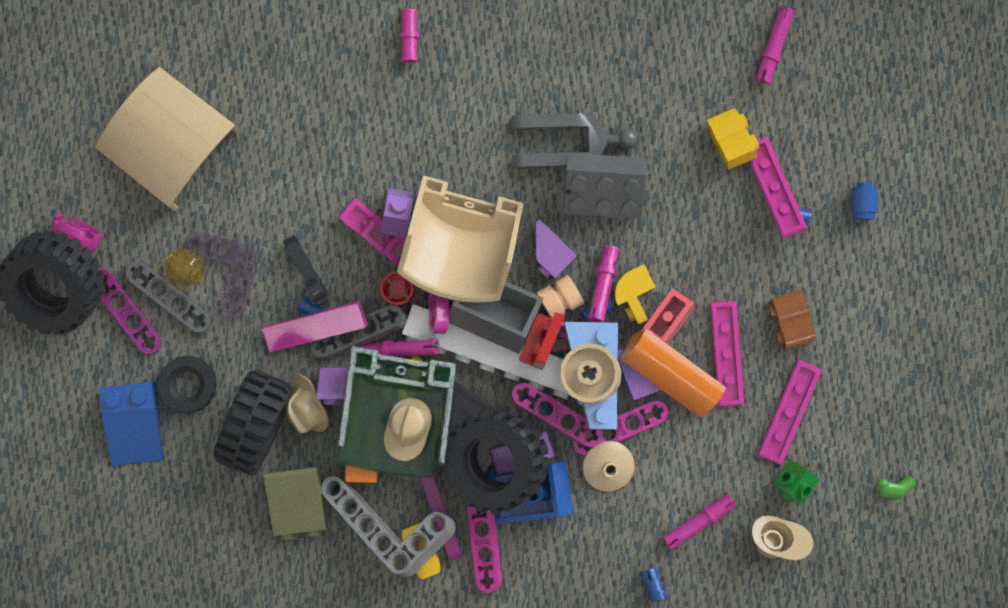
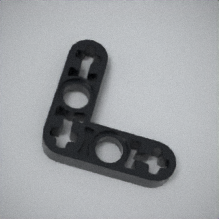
[283,235,332,306]

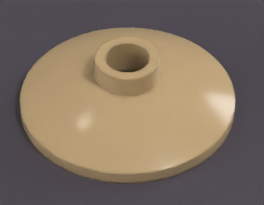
[583,441,634,492]

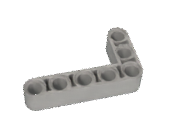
[321,476,456,577]

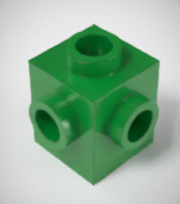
[772,459,820,505]

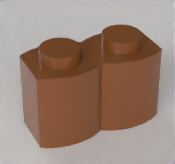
[767,290,817,349]

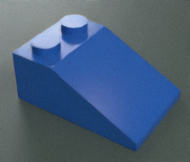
[99,382,164,466]
[485,461,573,524]

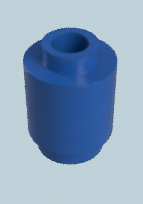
[851,182,878,220]

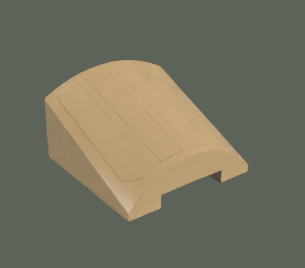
[95,67,240,211]
[397,175,524,302]

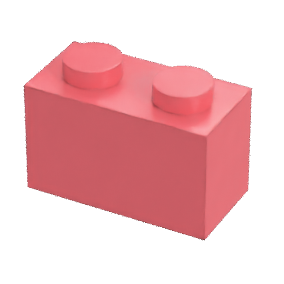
[642,288,694,344]

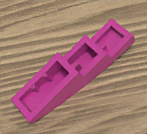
[338,197,406,266]

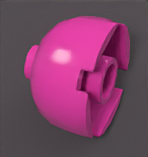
[49,214,103,254]

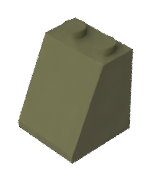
[263,466,328,540]

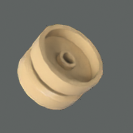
[560,343,622,404]

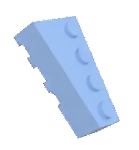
[563,322,618,430]

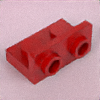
[519,312,565,371]

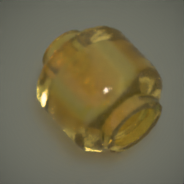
[166,248,206,286]

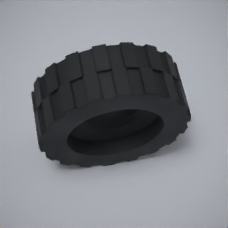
[157,356,217,413]

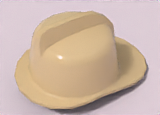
[286,374,329,434]
[384,398,432,461]
[752,515,813,561]

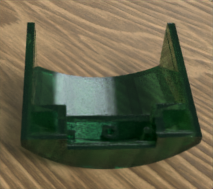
[331,346,456,477]

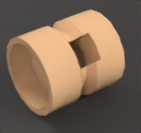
[536,275,585,319]

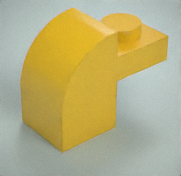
[614,264,656,325]

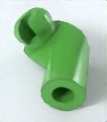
[876,475,916,499]

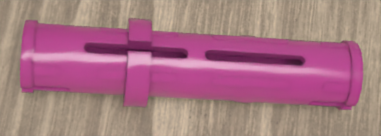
[755,6,795,85]
[588,245,619,323]
[362,338,440,361]
[663,493,737,550]

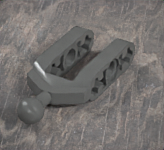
[511,113,638,169]

